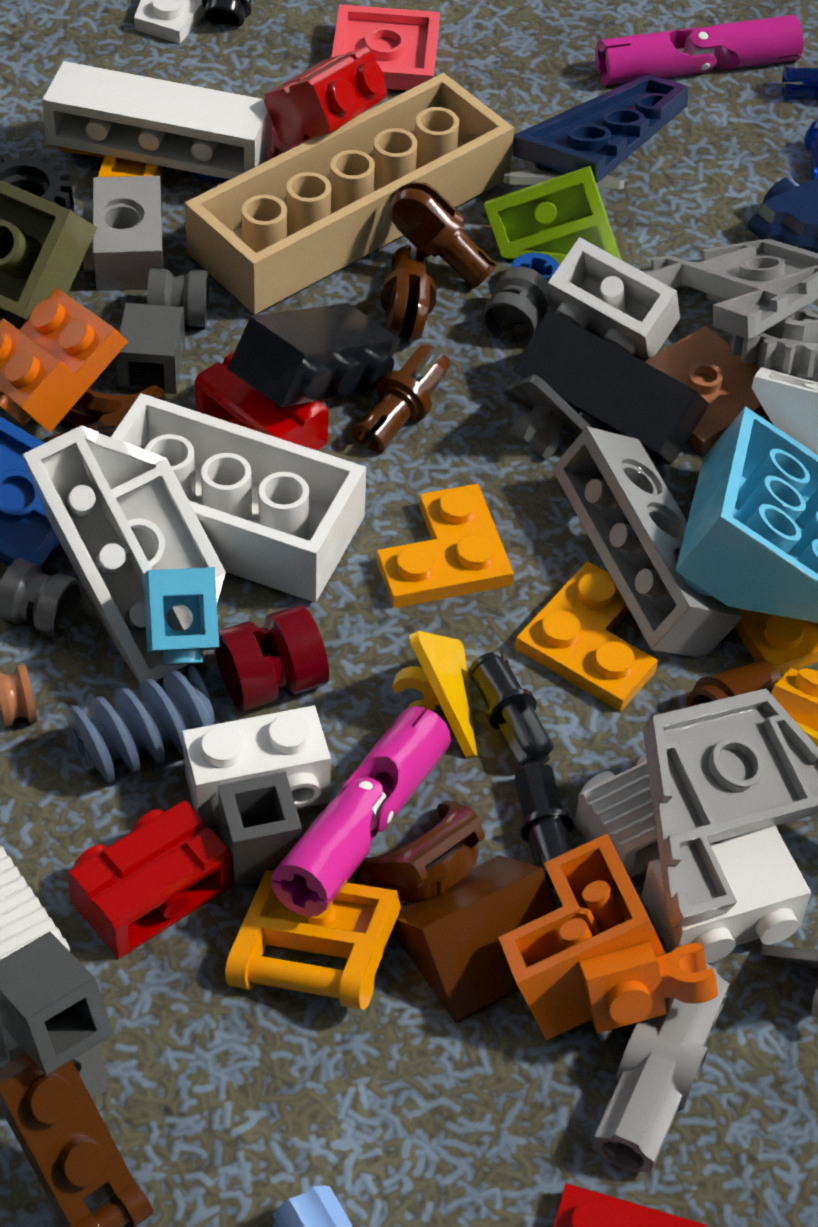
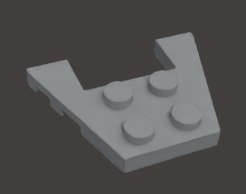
[642,239,818,339]
[642,688,818,929]

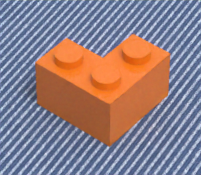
[498,833,666,1041]

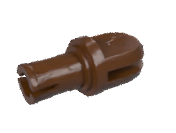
[390,181,497,289]
[380,245,437,342]
[352,344,451,454]

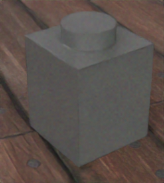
[116,303,185,394]
[218,772,302,888]
[0,931,114,1075]

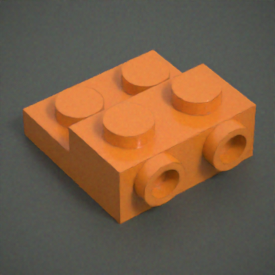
[0,287,129,433]

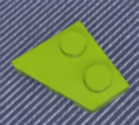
[484,166,622,265]

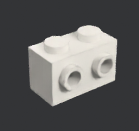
[548,237,680,360]
[182,705,331,827]

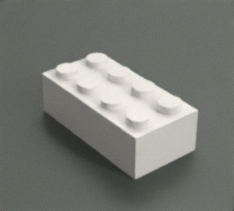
[111,393,366,603]

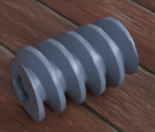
[66,664,215,783]

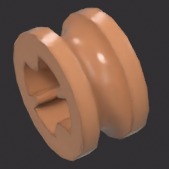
[0,664,37,729]

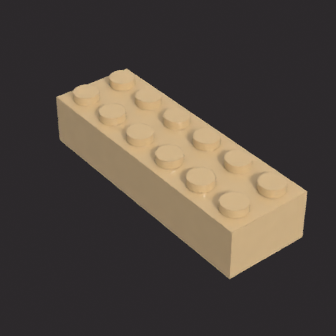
[184,73,514,315]

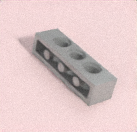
[552,426,743,657]

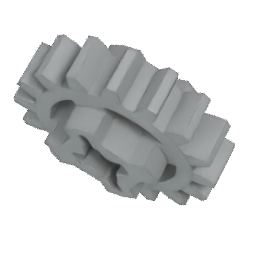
[730,307,818,379]

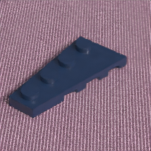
[512,74,688,184]

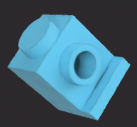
[142,567,219,665]

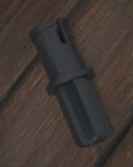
[468,652,554,767]
[514,761,573,890]

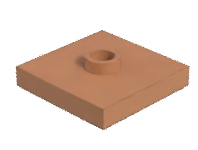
[645,325,766,454]

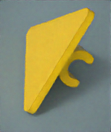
[392,631,478,759]

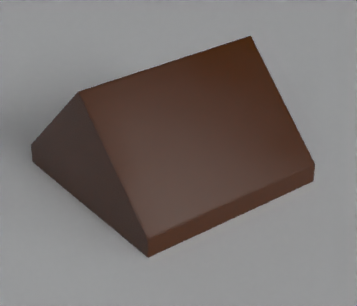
[392,855,557,1023]

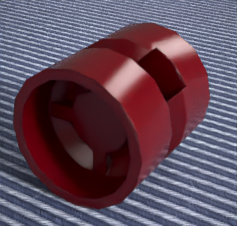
[214,605,329,712]

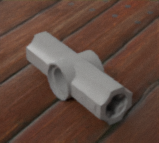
[592,963,730,1174]

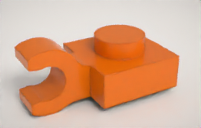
[579,942,718,1034]

